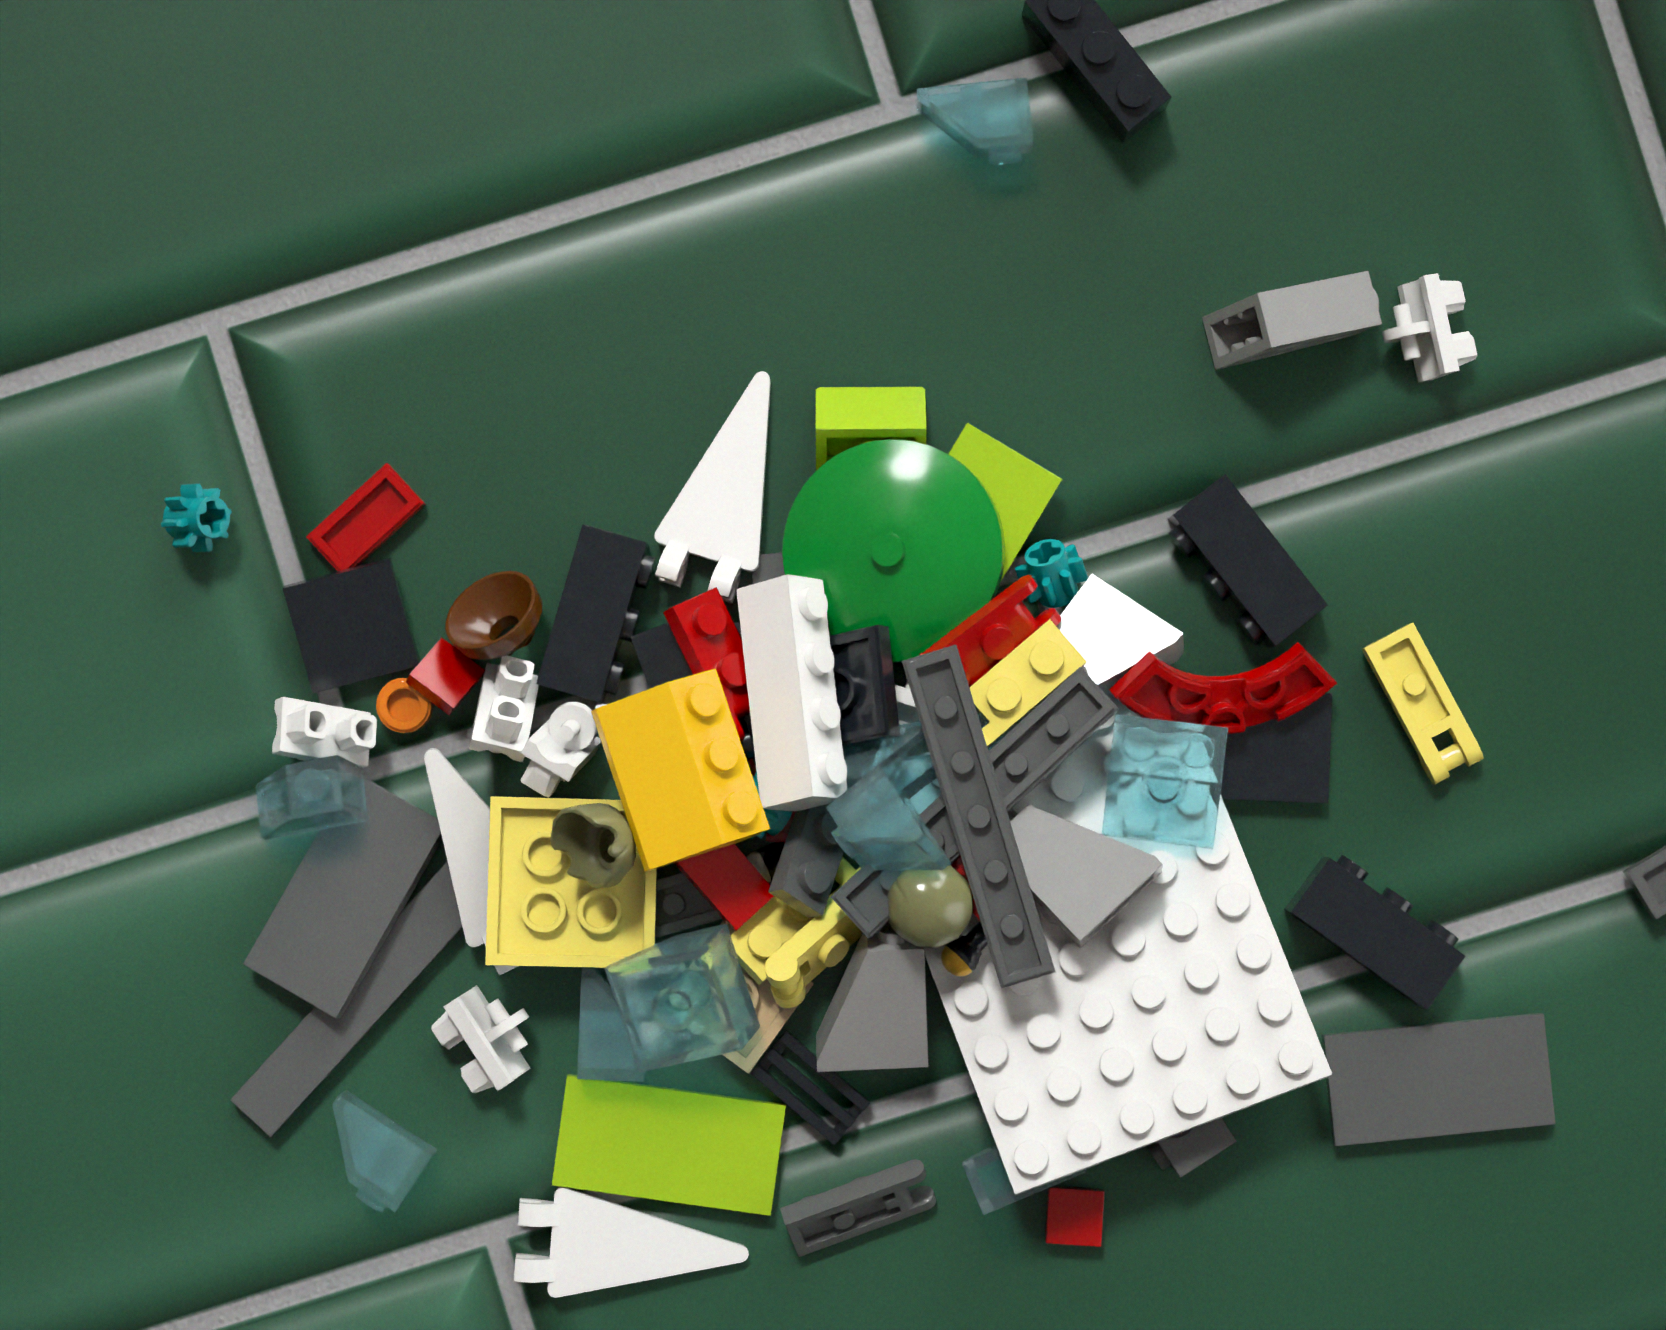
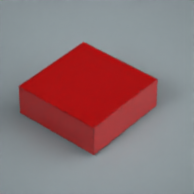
[406,638,485,716]
[1045,1185,1105,1247]

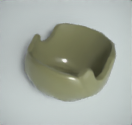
[550,803,636,888]
[887,860,973,948]

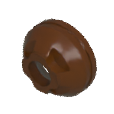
[445,571,542,660]

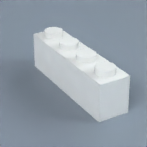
[736,574,848,811]

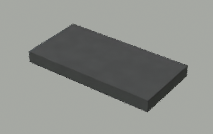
[243,771,443,1019]
[1321,1013,1555,1146]

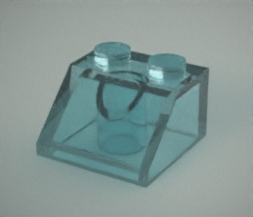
[1102,714,1228,849]
[605,924,760,1073]

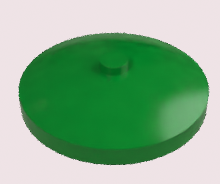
[782,439,1005,662]

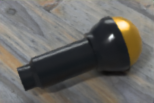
[941,921,988,976]

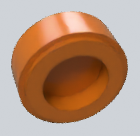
[376,678,433,733]

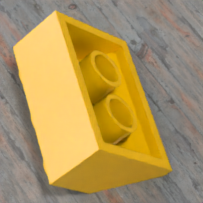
[591,668,770,872]

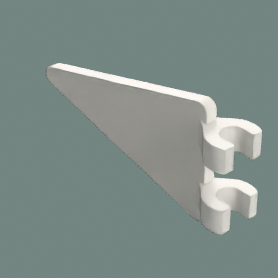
[655,371,771,603]
[424,748,518,975]
[514,1187,749,1298]

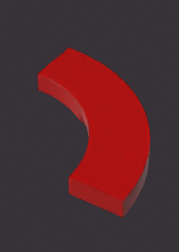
[1109,642,1337,735]

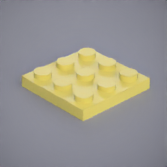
[485,796,657,969]

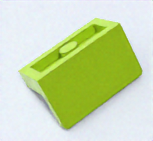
[816,387,927,471]

